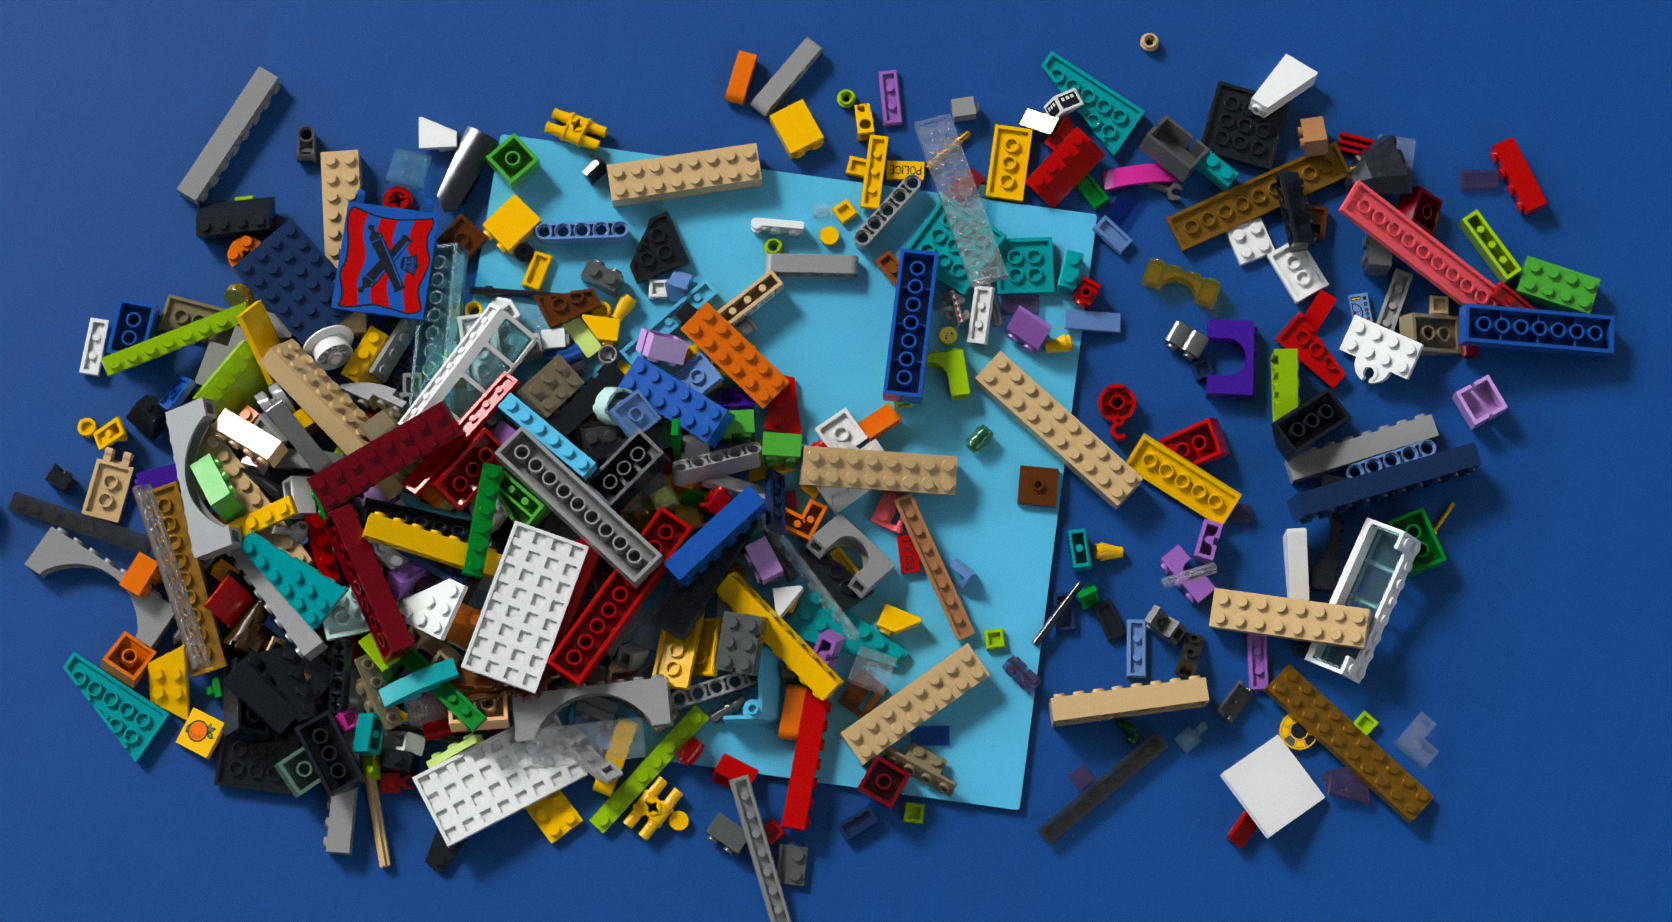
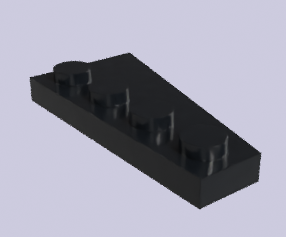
[797,546,874,614]

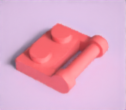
[870,491,918,535]

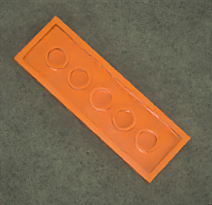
[680,302,790,409]

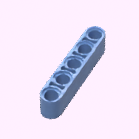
[535,221,629,245]
[1345,440,1436,479]

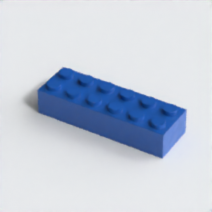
[618,355,735,448]
[663,485,765,589]

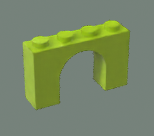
[893,348,970,409]

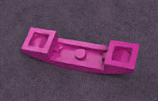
[1102,163,1179,191]

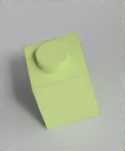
[650,486,682,512]

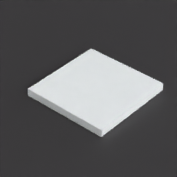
[1220,735,1325,839]

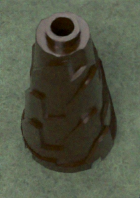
[222,596,270,659]

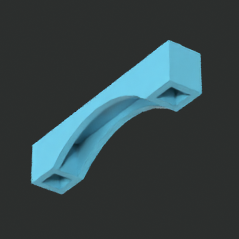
[497,392,599,483]

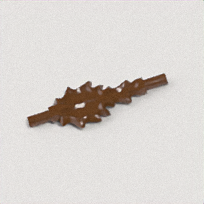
[469,671,563,703]

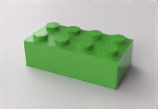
[1515,256,1601,314]

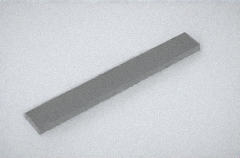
[729,775,792,922]

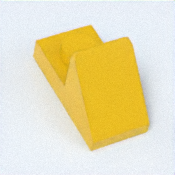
[93,416,128,450]

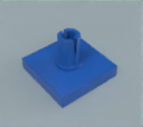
[159,375,197,412]

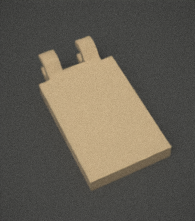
[81,447,135,524]

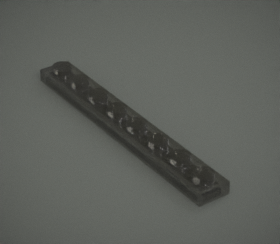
[8,491,154,556]
[1037,731,1169,846]

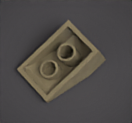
[1399,312,1461,355]

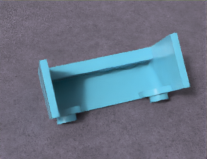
[723,643,782,724]

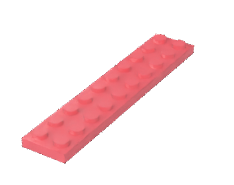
[1338,180,1498,306]

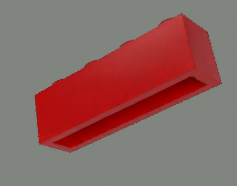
[1490,137,1547,217]

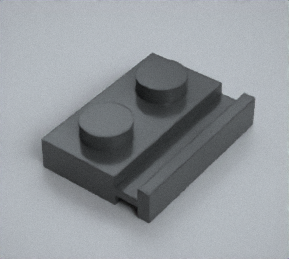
[777,844,808,887]

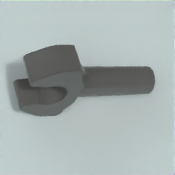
[1147,182,1183,202]

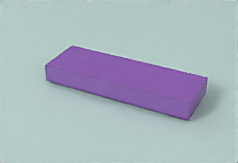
[878,70,902,127]
[1246,634,1269,691]

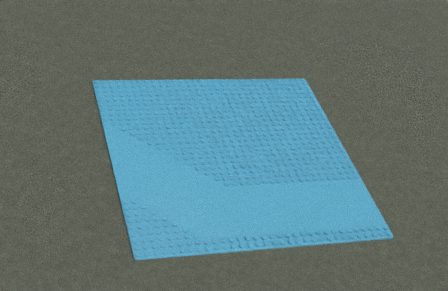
[402,134,1097,810]

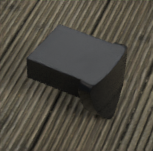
[582,153,607,185]

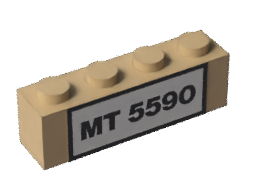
[717,269,784,327]
[211,408,288,468]

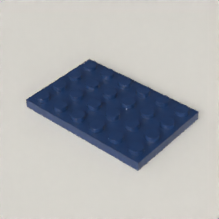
[233,218,353,346]

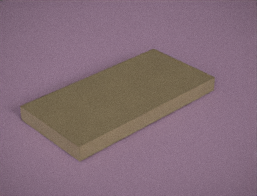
[157,294,234,346]

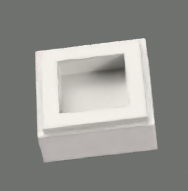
[649,279,668,300]

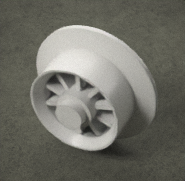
[303,325,354,370]

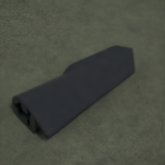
[437,126,499,213]

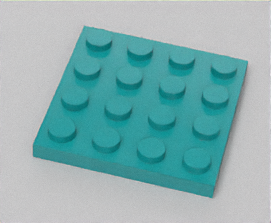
[906,196,1007,297]

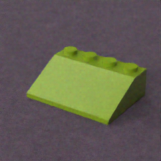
[191,340,271,418]

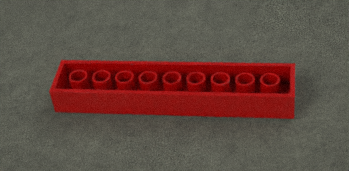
[547,506,694,689]

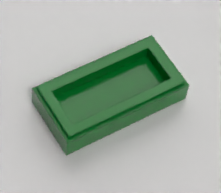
[1075,173,1110,211]

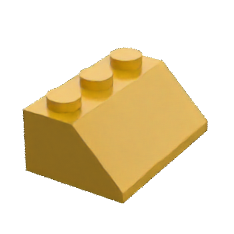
[341,326,389,384]

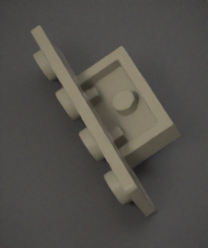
[354,654,403,731]
[883,743,957,796]

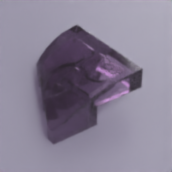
[1321,767,1370,806]

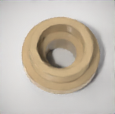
[1140,33,1159,52]

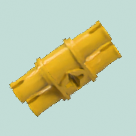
[544,108,608,152]
[623,776,683,841]

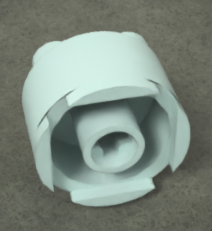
[593,387,633,426]

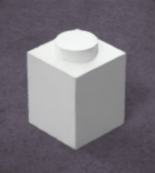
[541,328,570,352]

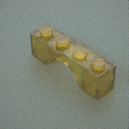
[1141,258,1222,310]

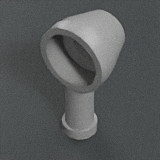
[271,521,308,543]

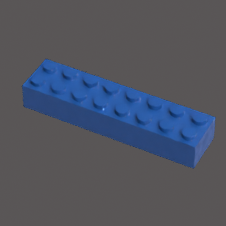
[883,248,939,404]
[1458,303,1614,358]

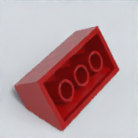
[1025,127,1105,209]
[429,427,503,511]

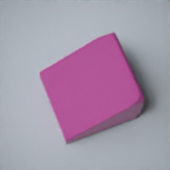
[335,708,358,734]

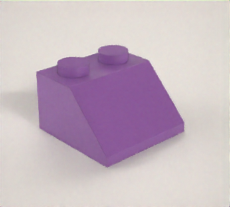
[1006,305,1052,354]

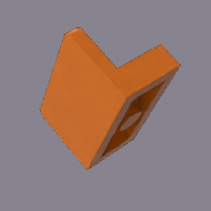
[858,403,902,442]

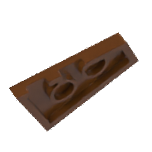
[533,288,602,329]

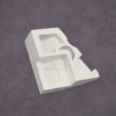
[419,117,458,152]

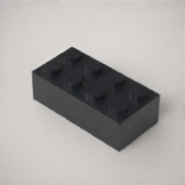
[585,428,671,514]

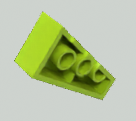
[1270,349,1301,422]

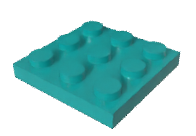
[995,237,1055,296]

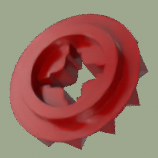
[383,186,413,210]

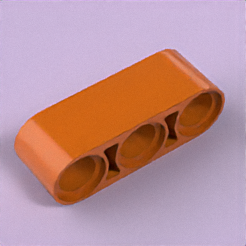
[725,50,758,106]
[778,683,807,742]

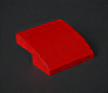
[204,575,255,630]

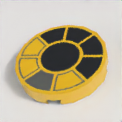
[1279,714,1316,751]

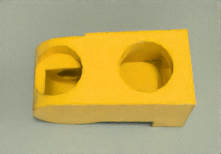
[854,103,875,141]

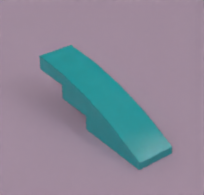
[379,658,459,708]

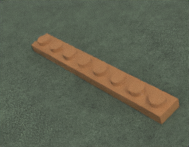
[894,493,975,641]

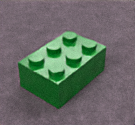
[1386,507,1447,578]

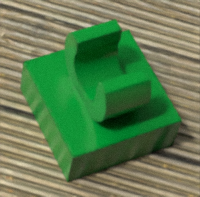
[1077,584,1101,610]
[206,677,223,699]

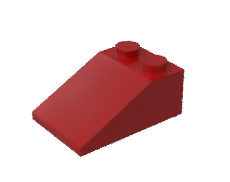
[1159,418,1230,467]

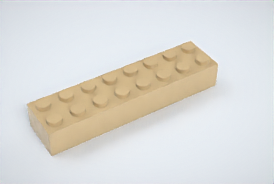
[607,143,762,207]
[799,446,958,495]
[1209,588,1371,650]
[839,643,990,766]
[1048,675,1209,727]

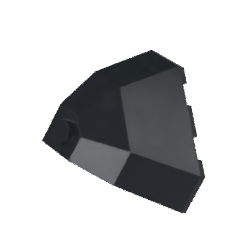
[1344,135,1412,194]

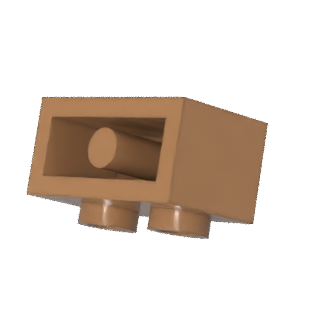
[1297,116,1328,157]

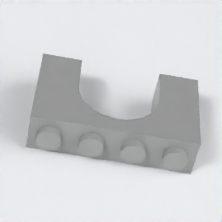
[806,513,896,599]

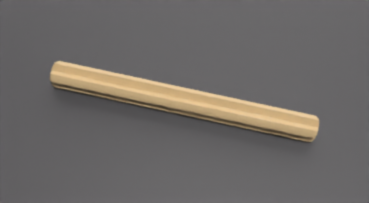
[361,755,391,868]

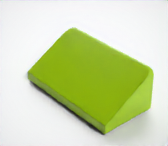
[358,633,400,672]
[363,751,381,780]

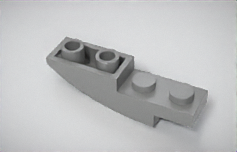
[339,382,410,416]

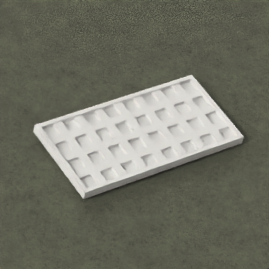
[461,520,589,694]
[412,714,588,848]

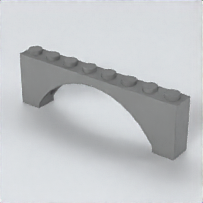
[165,397,243,561]
[25,526,176,650]
[512,674,674,744]

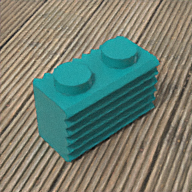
[1197,151,1238,191]
[1056,250,1084,295]
[1066,528,1092,572]
[352,713,385,756]

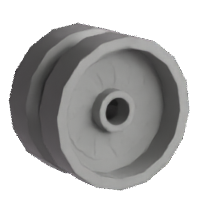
[254,382,296,425]

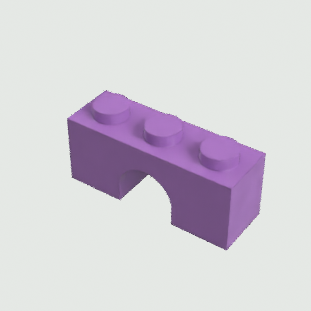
[1159,544,1216,606]
[387,560,438,600]

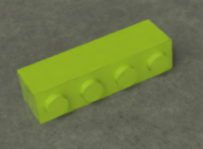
[1458,209,1522,284]

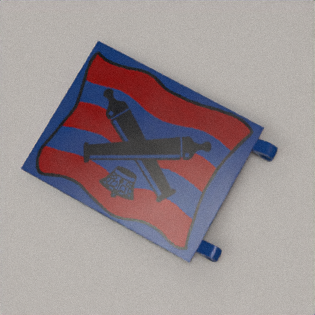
[331,189,439,321]

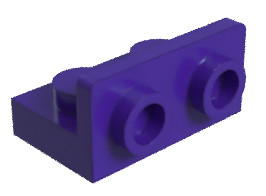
[716,388,756,417]

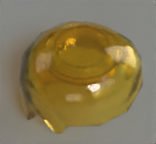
[223,283,254,308]

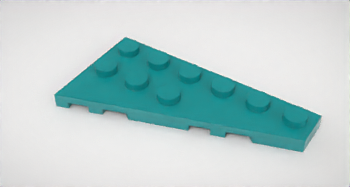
[1041,51,1145,158]
[240,532,349,630]
[787,586,909,669]
[63,652,170,763]

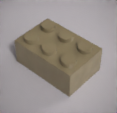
[513,354,585,420]

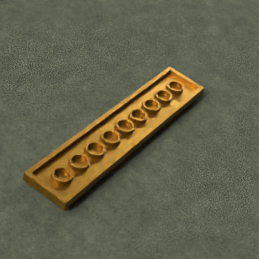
[1165,142,1349,252]
[142,481,229,678]
[1264,664,1434,824]

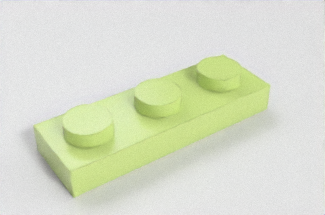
[426,733,484,769]

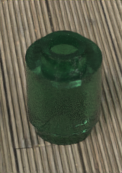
[966,425,994,453]

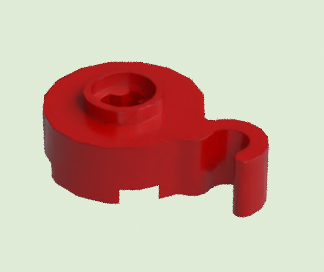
[1097,384,1136,442]

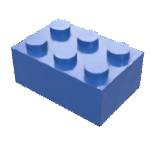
[106,298,160,365]

